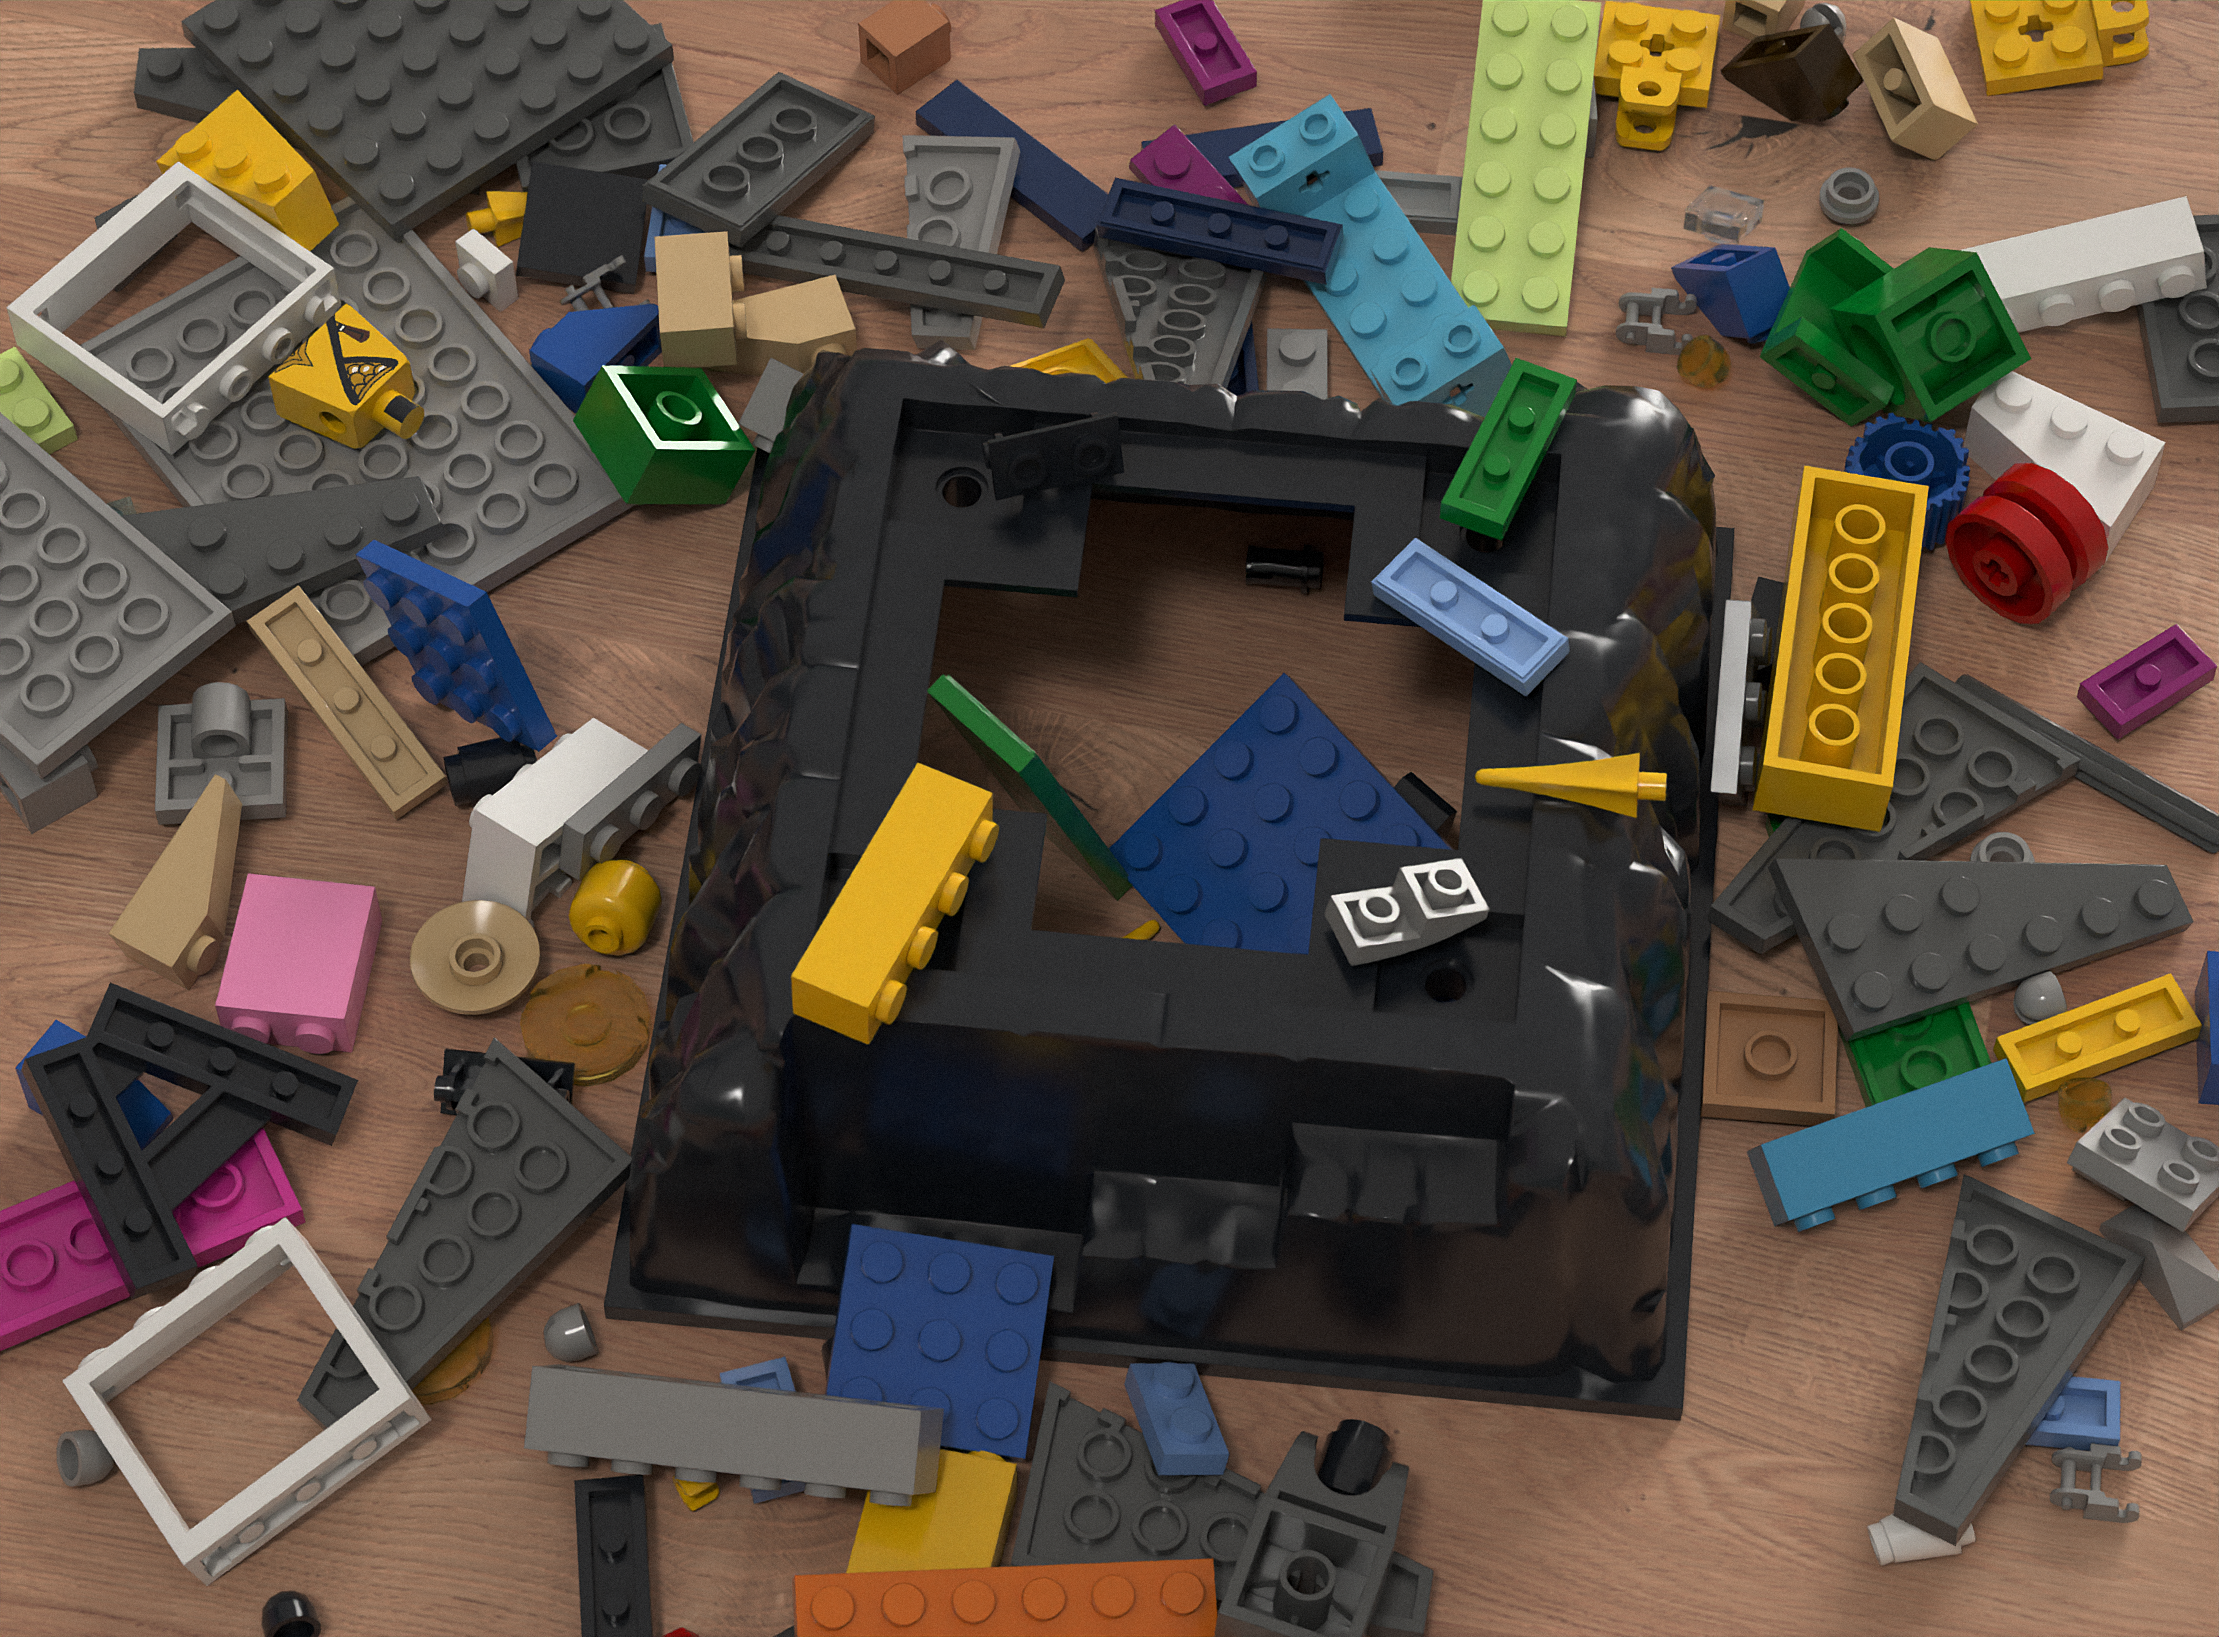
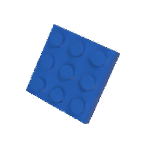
[355,540,557,752]
[825,1224,1054,1461]

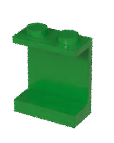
[1759,228,1895,427]

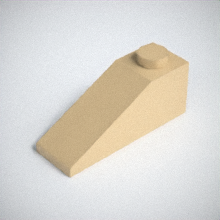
[700,275,857,376]
[108,774,242,990]

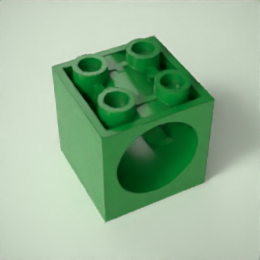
[1829,247,2032,422]

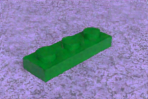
[1440,358,1577,541]

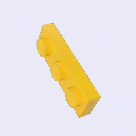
[1993,973,2202,1103]

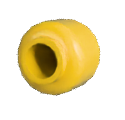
[568,860,662,956]

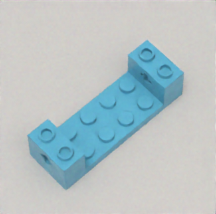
[1229,94,1512,417]

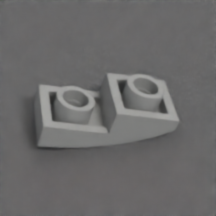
[1324,858,1490,966]

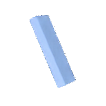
[1371,538,1570,696]

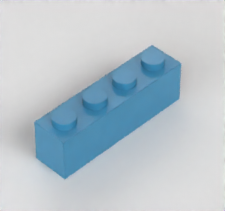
[1747,1058,2035,1232]

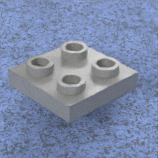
[155,682,288,825]
[2067,1098,2219,1232]

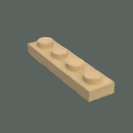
[247,585,448,820]

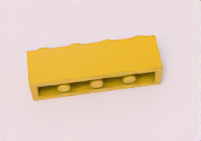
[791,763,999,1045]

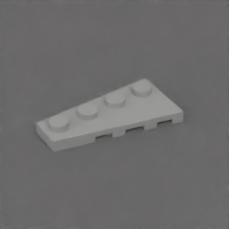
[902,135,1020,350]

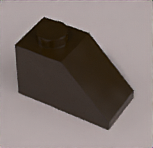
[1720,23,1864,121]

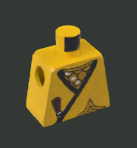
[268,303,424,449]

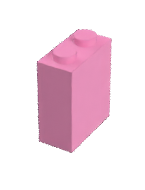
[215,874,382,1054]

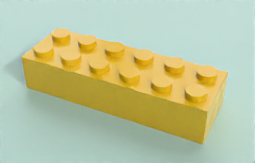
[1752,465,1929,832]

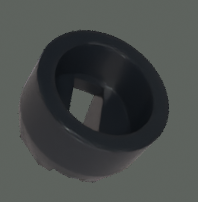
[261,1590,321,1637]

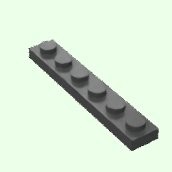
[728,215,1065,328]

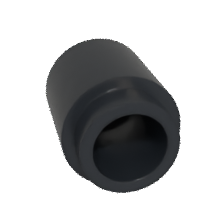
[443,737,537,809]
[1315,1419,1392,1496]

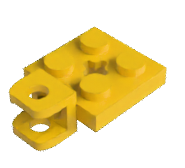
[1969,0,2149,96]
[1594,1,1720,151]

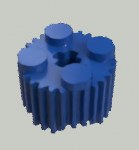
[1844,413,1970,552]

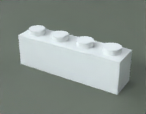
[1960,196,2207,333]

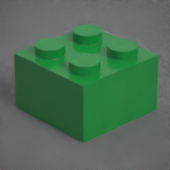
[573,365,755,505]

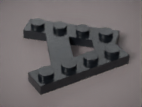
[21,982,358,1300]

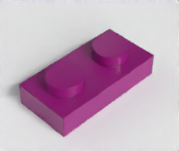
[1155,0,1257,106]
[1129,124,1248,205]
[2077,624,2217,740]

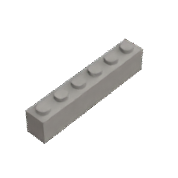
[524,1364,944,1506]

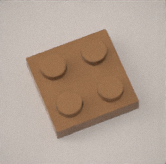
[1700,991,1838,1126]

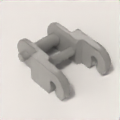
[560,255,651,311]
[1616,288,1697,355]
[2050,1443,2142,1523]

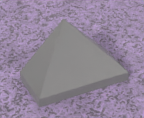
[2099,1204,2219,1331]

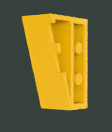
[156,90,339,251]

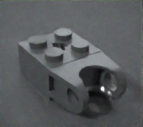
[1214,1431,1409,1637]

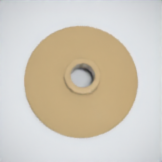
[410,900,540,1015]

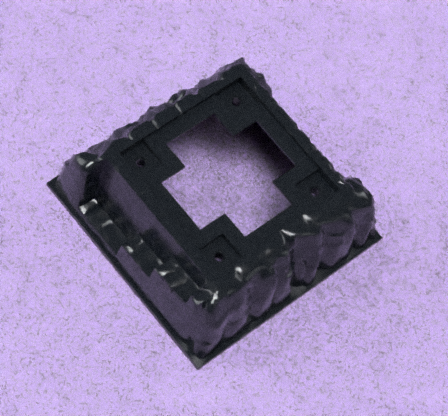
[604,340,1735,1421]

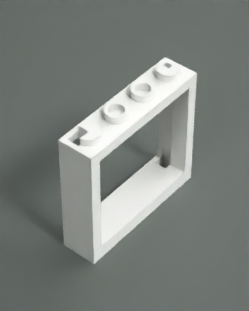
[6,161,341,455]
[62,1217,432,1586]

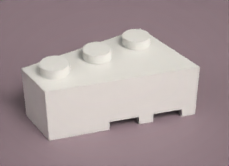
[1963,371,2165,571]
[462,718,648,928]

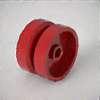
[1945,463,2109,624]

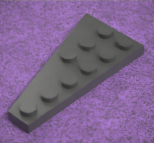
[1707,662,2081,954]
[1010,1381,1434,1637]

